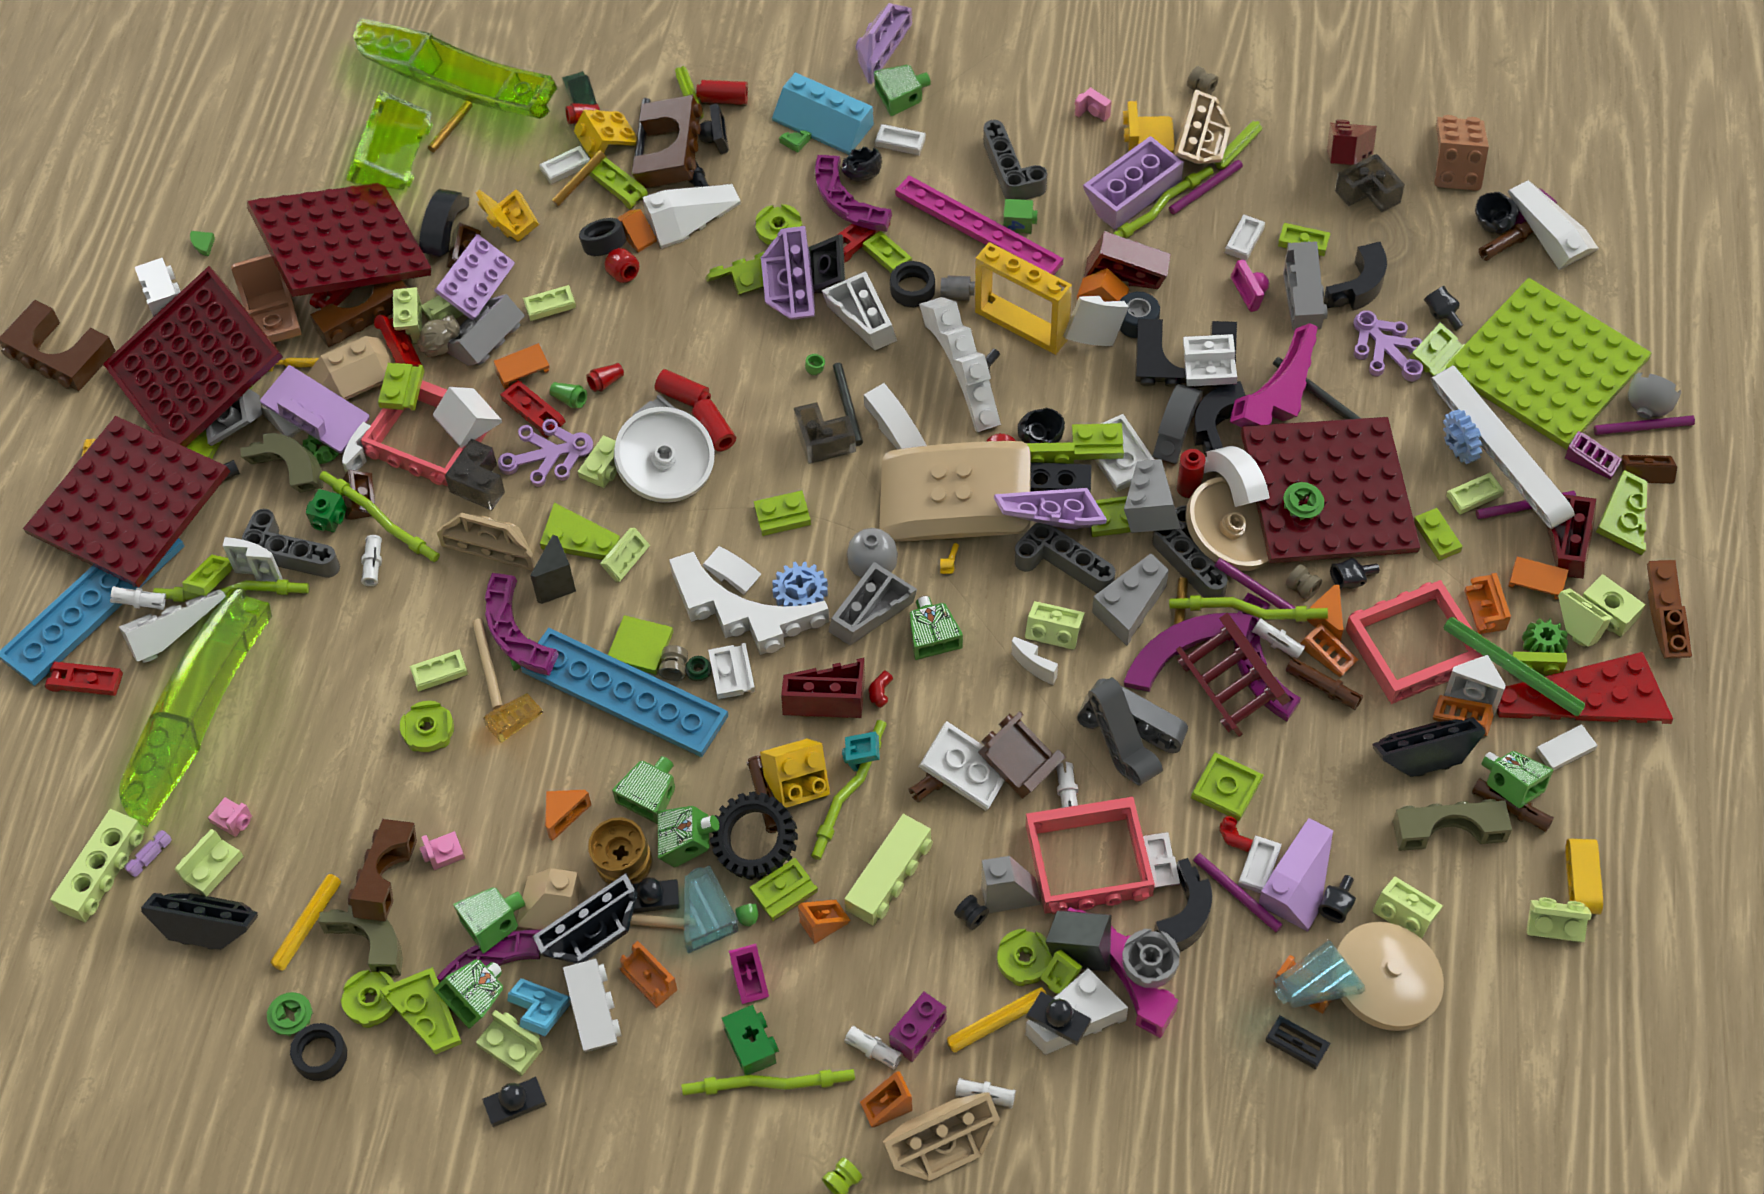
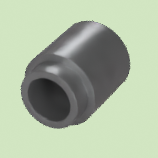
[940,275,975,300]

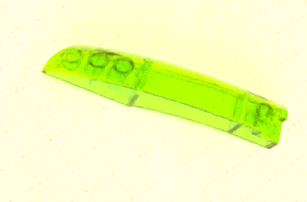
[354,18,558,119]
[119,588,272,827]

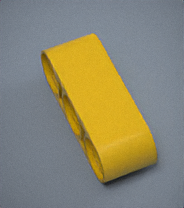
[1565,838,1603,915]

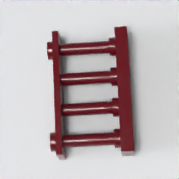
[1176,612,1291,737]

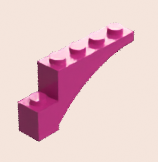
[1230,323,1318,428]
[1068,907,1178,1038]

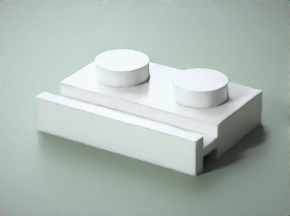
[708,643,755,699]

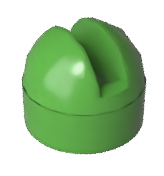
[805,354,825,375]
[735,904,759,926]

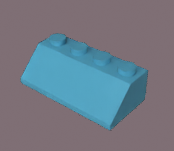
[772,72,874,155]

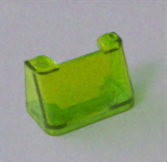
[345,90,433,190]

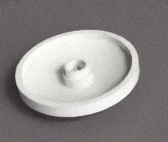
[614,407,714,502]

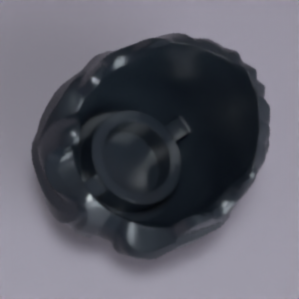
[842,146,883,181]
[1475,192,1519,234]
[1018,407,1065,443]

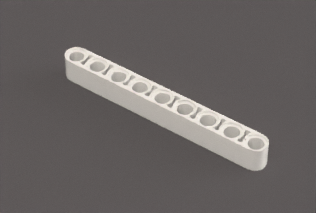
[1431,366,1575,529]

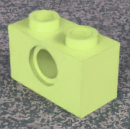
[1582,574,1645,637]

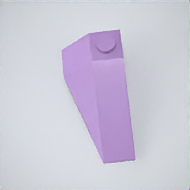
[994,488,1107,529]
[1259,818,1333,932]

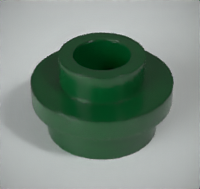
[685,656,712,681]

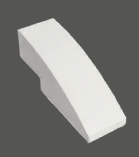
[864,383,927,449]

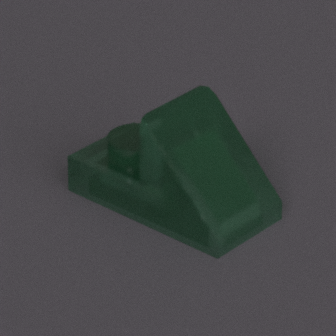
[562,71,597,105]

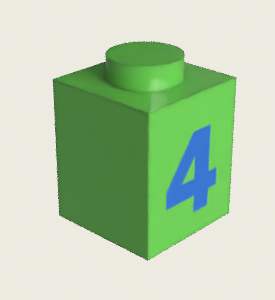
[1003,199,1038,234]

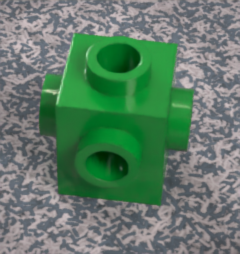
[306,489,347,533]

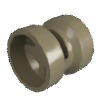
[1187,66,1219,95]
[1286,564,1322,600]
[659,645,688,681]

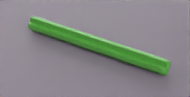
[1444,617,1585,716]

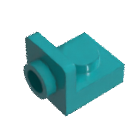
[842,731,880,772]

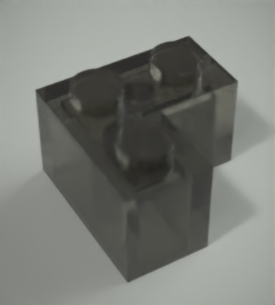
[1335,154,1405,212]
[794,402,856,464]
[445,439,505,511]

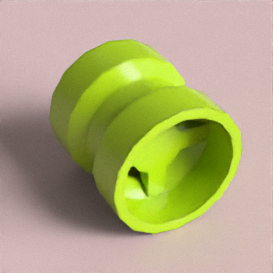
[822,1157,863,1194]

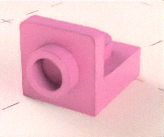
[1075,87,1112,122]
[208,797,252,837]
[419,831,465,870]

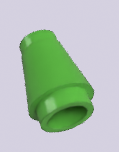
[549,382,587,409]

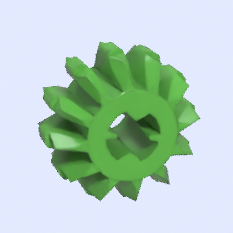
[1522,618,1568,653]

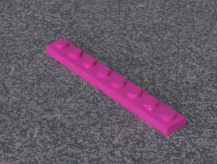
[895,175,1064,275]

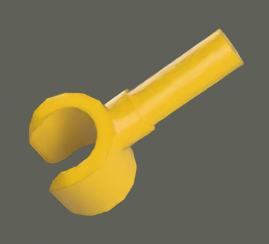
[940,543,959,574]

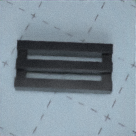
[1265,1015,1330,1069]

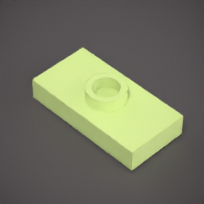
[523,285,576,321]
[1446,472,1504,515]
[600,528,650,582]
[410,649,468,692]

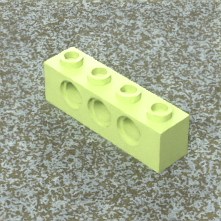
[50,809,145,923]

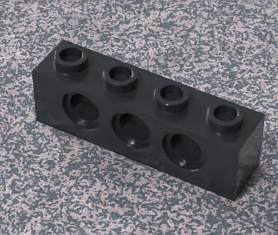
[1031,462,1091,493]

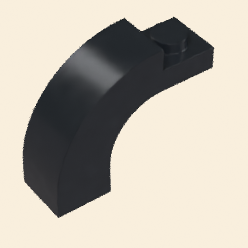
[419,189,470,256]
[1323,241,1387,311]
[1193,381,1246,455]
[1154,858,1212,952]

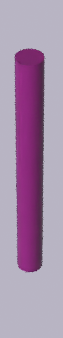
[1169,160,1243,215]
[1594,415,1695,435]
[1476,490,1576,520]
[1214,558,1302,623]
[1193,853,1283,933]

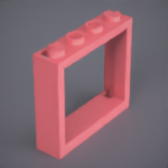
[361,380,487,488]
[1345,580,1483,704]
[1026,797,1155,915]

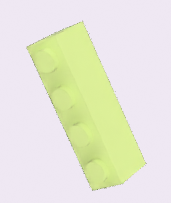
[845,814,933,926]

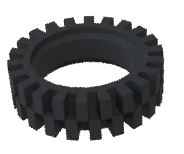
[710,792,798,880]

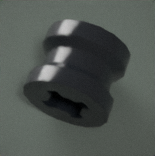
[954,895,989,930]

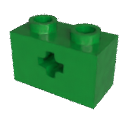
[721,1004,779,1076]

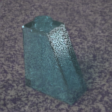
[684,865,739,954]
[1273,940,1366,1008]

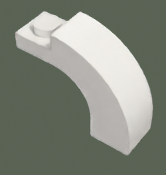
[1204,446,1270,507]

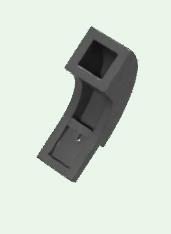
[1152,384,1203,464]

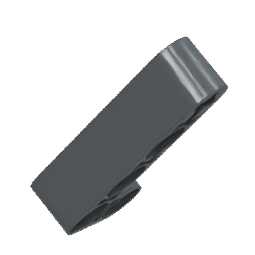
[983,120,1047,200]
[1152,505,1228,598]
[241,508,340,578]
[1015,523,1116,593]
[1088,677,1163,786]
[1077,678,1188,753]

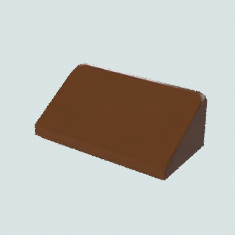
[446,222,481,268]
[1621,455,1677,484]
[343,469,375,520]

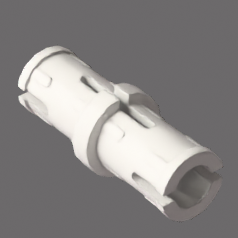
[361,535,382,586]
[110,586,166,610]
[1252,618,1305,659]
[1056,762,1078,808]
[845,1026,903,1070]
[955,1078,1016,1108]

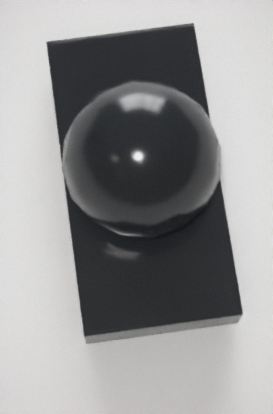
[698,104,729,154]
[633,877,680,913]
[1027,991,1091,1045]
[482,1077,547,1127]

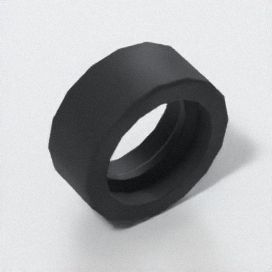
[579,218,626,256]
[890,261,935,308]
[290,1023,348,1081]

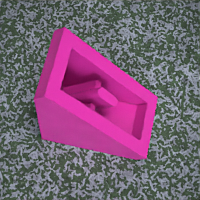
[729,944,769,1004]

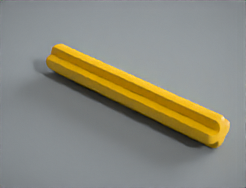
[271,874,341,971]
[947,987,1047,1052]

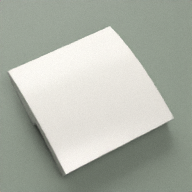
[1064,296,1129,346]
[1183,334,1237,386]
[223,537,283,582]

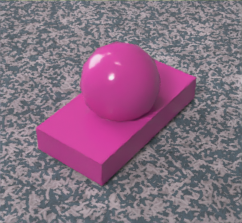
[1230,259,1269,312]

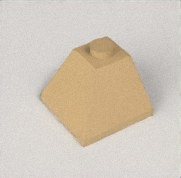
[517,868,582,930]

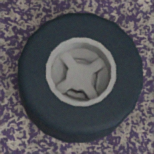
[1120,291,1160,338]

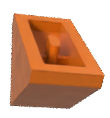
[616,209,657,253]
[1077,268,1129,302]
[1307,585,1343,642]
[545,789,592,841]
[798,899,851,944]
[860,1071,912,1127]

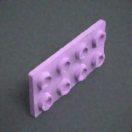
[435,234,515,320]
[260,365,370,453]

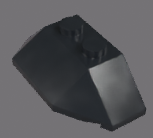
[1372,717,1485,777]
[533,874,637,963]
[141,893,258,950]

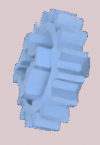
[1443,409,1483,464]
[772,562,828,607]

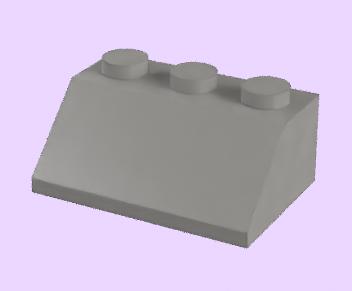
[447,294,525,366]

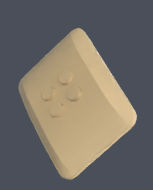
[879,441,1031,542]

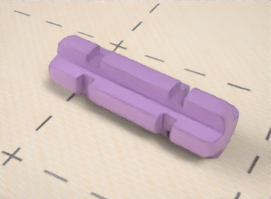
[124,830,172,877]

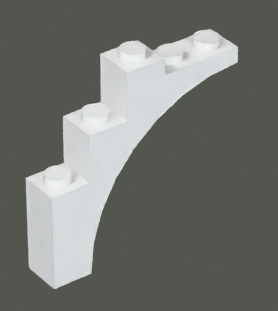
[919,297,1001,432]
[669,552,830,655]

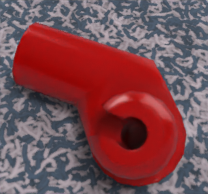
[868,670,893,708]
[1219,816,1253,852]

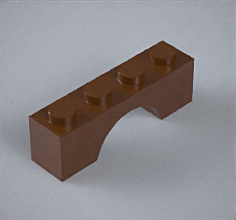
[310,280,407,347]
[348,819,417,922]

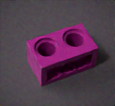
[889,991,947,1062]

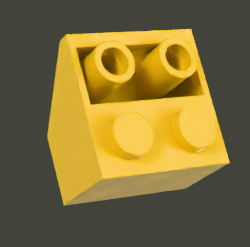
[760,738,830,808]

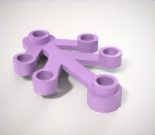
[1353,311,1423,382]
[498,419,593,487]

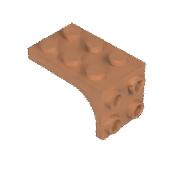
[1434,115,1489,191]
[231,254,302,343]

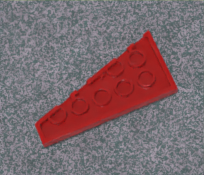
[1496,652,1673,724]

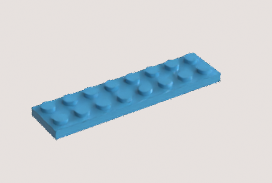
[0,538,185,686]
[521,627,729,757]

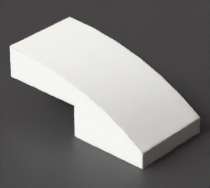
[342,422,371,473]
[702,546,761,595]
[1012,637,1058,685]
[1143,832,1180,888]

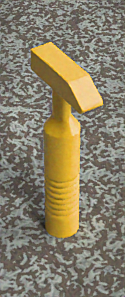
[269,358,319,371]

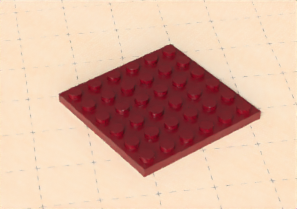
[247,182,432,297]
[103,266,283,447]
[23,416,231,588]
[1241,417,1421,563]

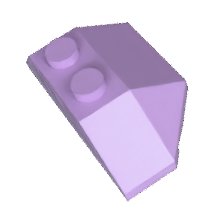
[856,3,912,84]
[761,226,815,320]

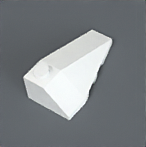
[1508,180,1599,270]
[643,184,741,249]
[119,589,226,663]

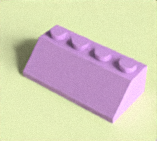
[1083,136,1184,230]

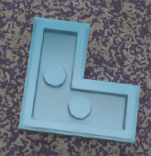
[507,978,571,1036]

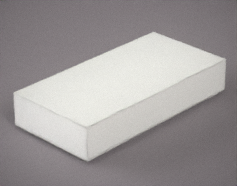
[875,124,926,155]
[539,146,590,184]
[1225,214,1265,261]
[1536,724,1597,771]
[1238,835,1282,894]

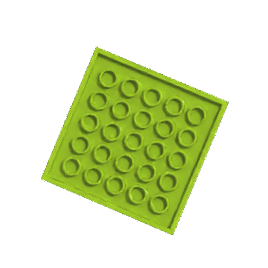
[1445,277,1652,450]

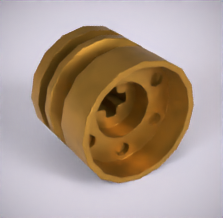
[588,817,652,885]

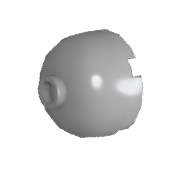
[1628,373,1681,419]
[847,528,898,578]
[1122,929,1180,988]

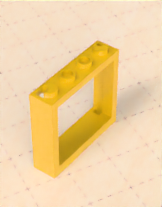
[975,242,1072,355]

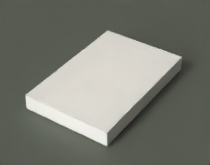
[1094,414,1155,492]
[918,721,1005,811]

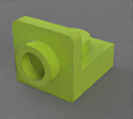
[1040,950,1082,994]

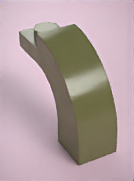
[240,433,324,493]
[319,906,403,976]

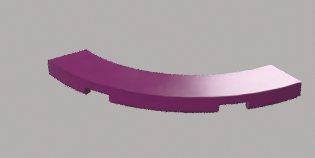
[815,155,892,232]
[485,573,559,676]
[1233,592,1301,722]
[1124,613,1252,692]
[437,930,541,1011]

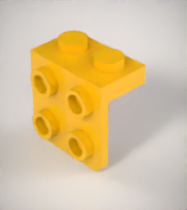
[1122,101,1175,153]
[574,110,637,159]
[475,189,540,242]

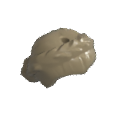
[417,315,460,357]

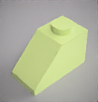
[1558,588,1613,647]

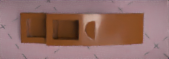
[1647,560,1692,659]

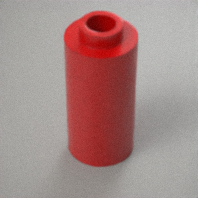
[696,80,748,105]
[655,369,711,407]
[692,399,736,452]
[1176,449,1206,498]

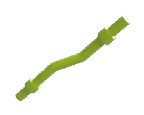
[1113,166,1214,239]
[319,471,440,562]
[153,579,309,602]
[1169,595,1328,622]
[811,720,887,860]
[681,1069,855,1095]

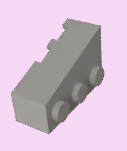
[1283,241,1327,330]
[1124,459,1181,533]
[1092,554,1169,646]
[828,562,917,645]

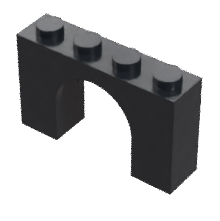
[1135,319,1237,388]

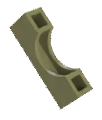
[1393,799,1512,851]

